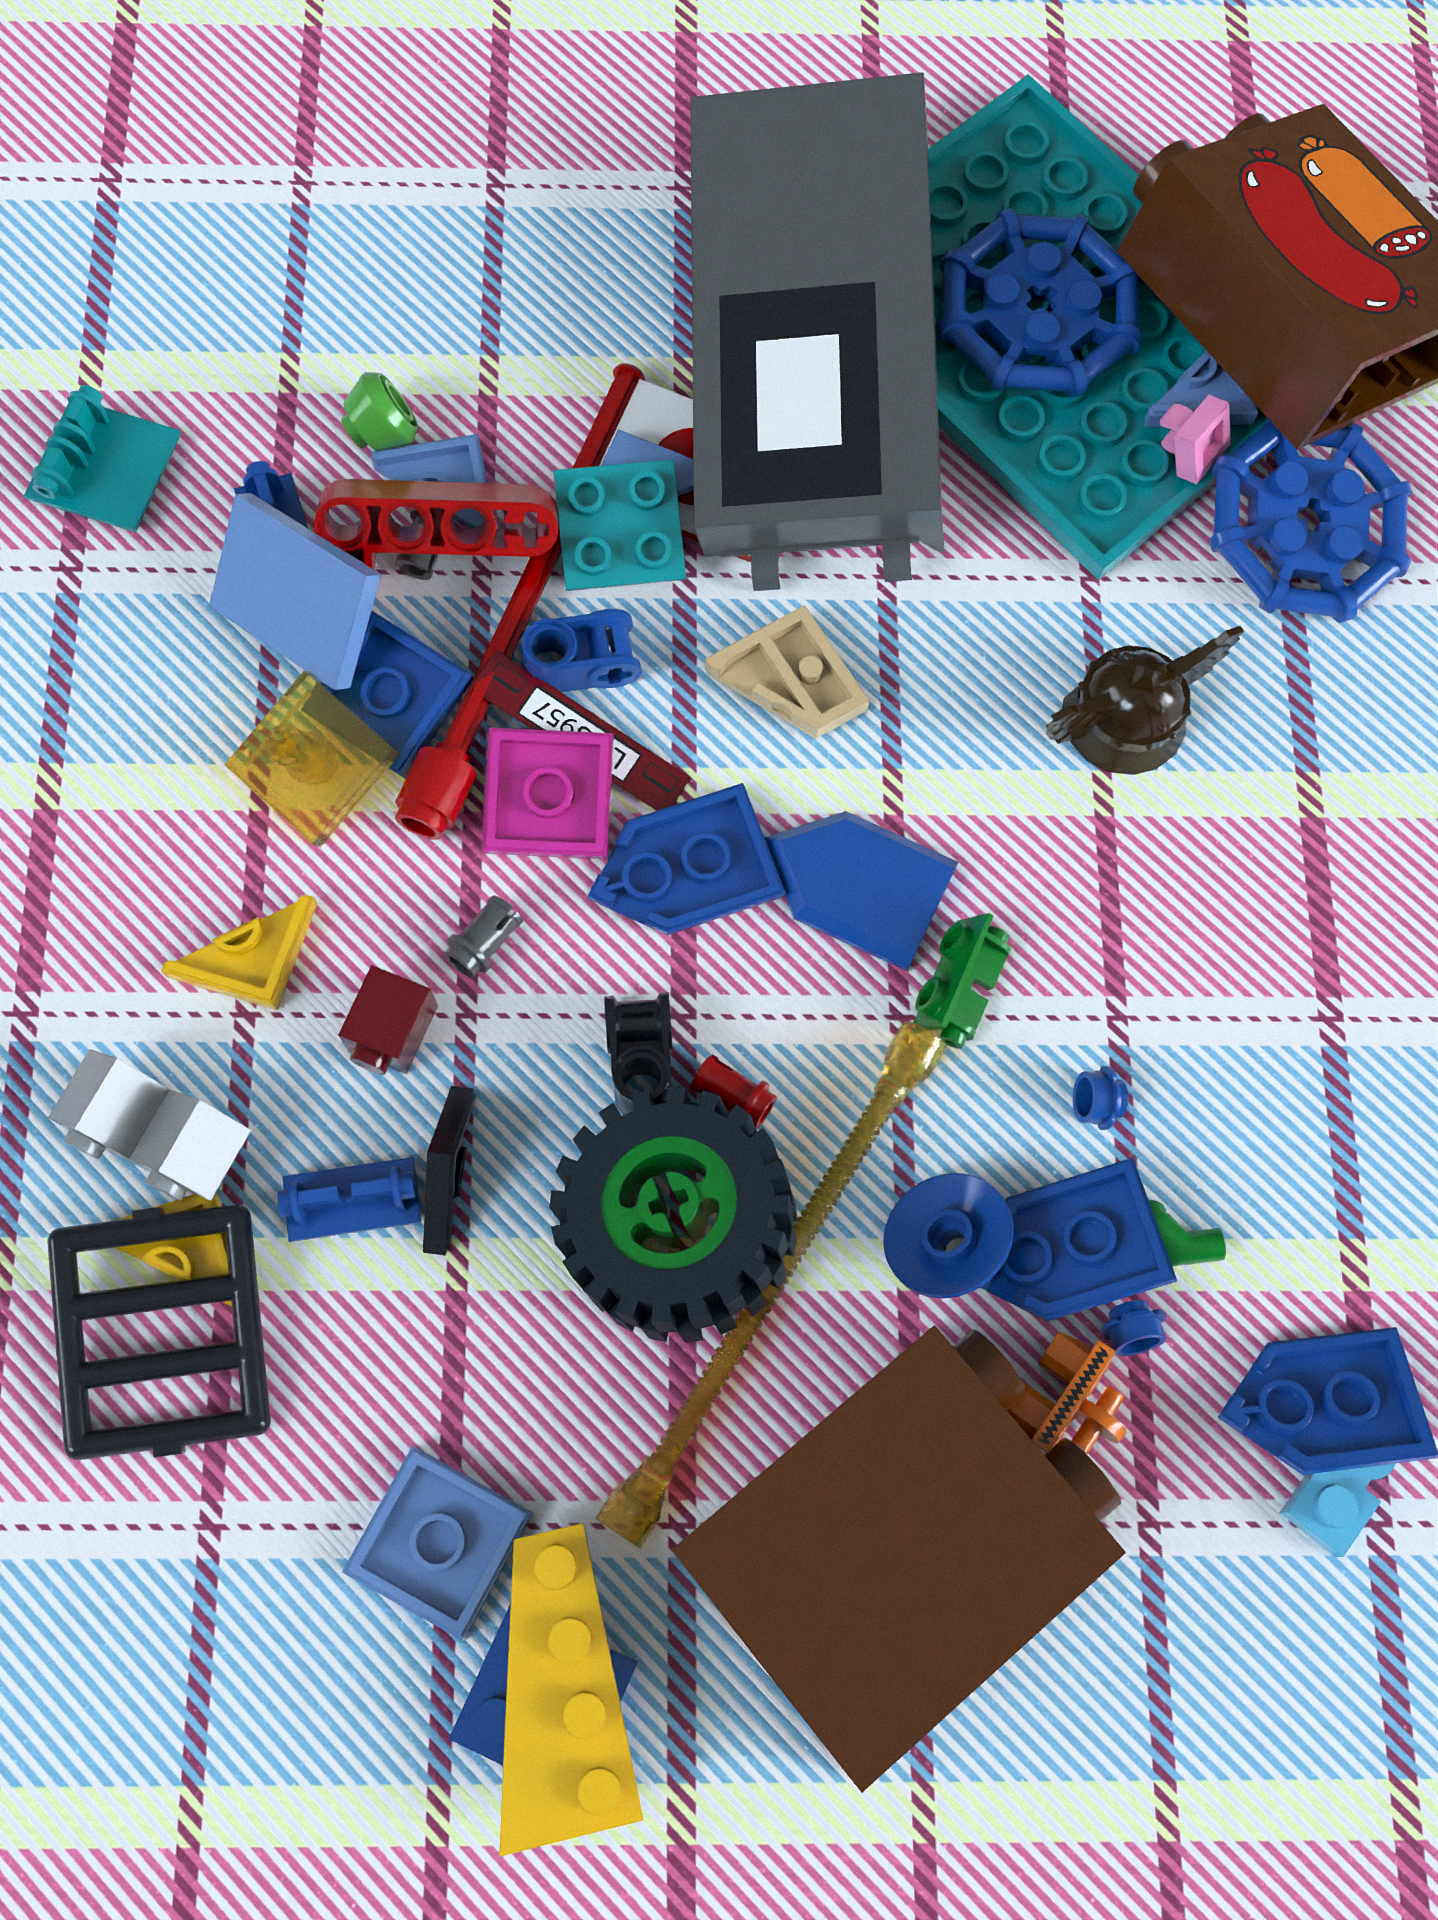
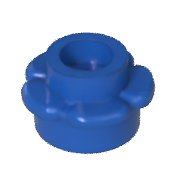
[1073,1066,1128,1130]
[1101,1300,1166,1356]

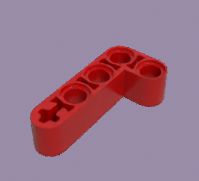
[314,479,559,570]

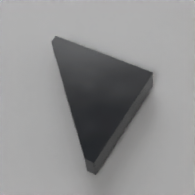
[423,1086,476,1256]

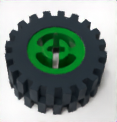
[549,1087,798,1343]

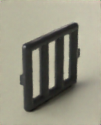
[47,1204,271,1460]

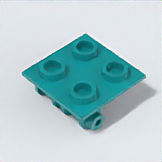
[24,385,181,533]
[553,459,686,591]

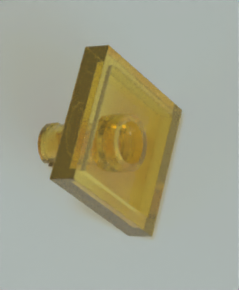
[224,671,400,847]

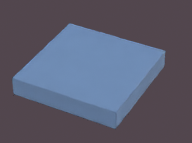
[342,1446,533,1641]

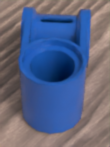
[522,609,642,692]

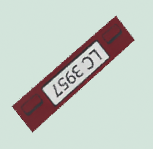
[469,650,691,811]

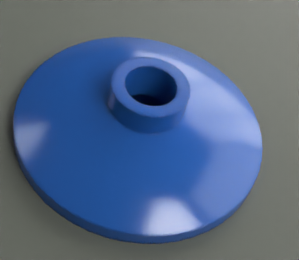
[883,1173,1014,1299]

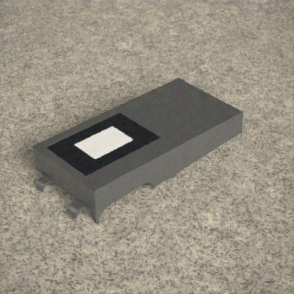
[690,72,944,591]

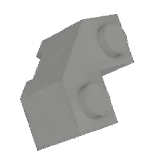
[48,1049,251,1201]

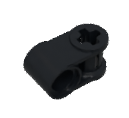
[604,992,672,1115]

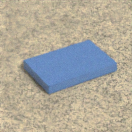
[209,493,381,690]

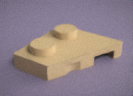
[705,605,869,739]

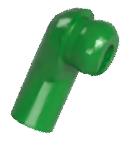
[1149,1200,1226,1267]

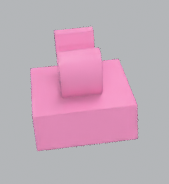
[1160,394,1231,484]

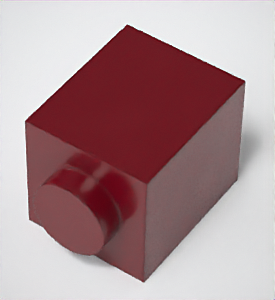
[338,965,438,1075]

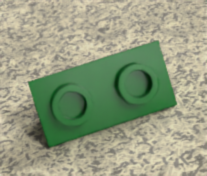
[910,913,1011,1049]

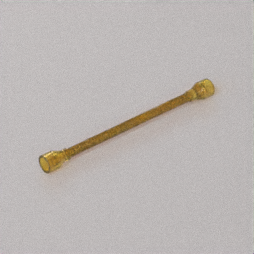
[595,1021,947,1549]

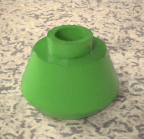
[341,372,418,451]

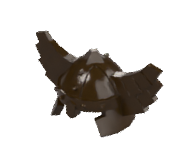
[1045,625,1245,775]

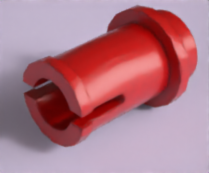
[690,1054,777,1129]

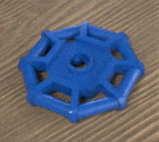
[937,208,1144,397]
[1208,418,1413,623]

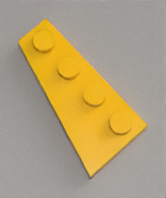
[499,1523,644,1857]

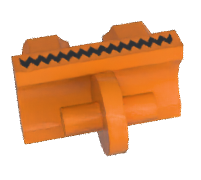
[1008,1332,1127,1455]

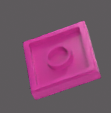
[482,728,614,859]

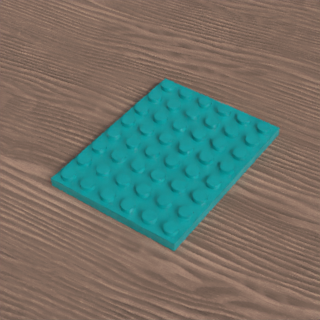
[928,74,1267,581]

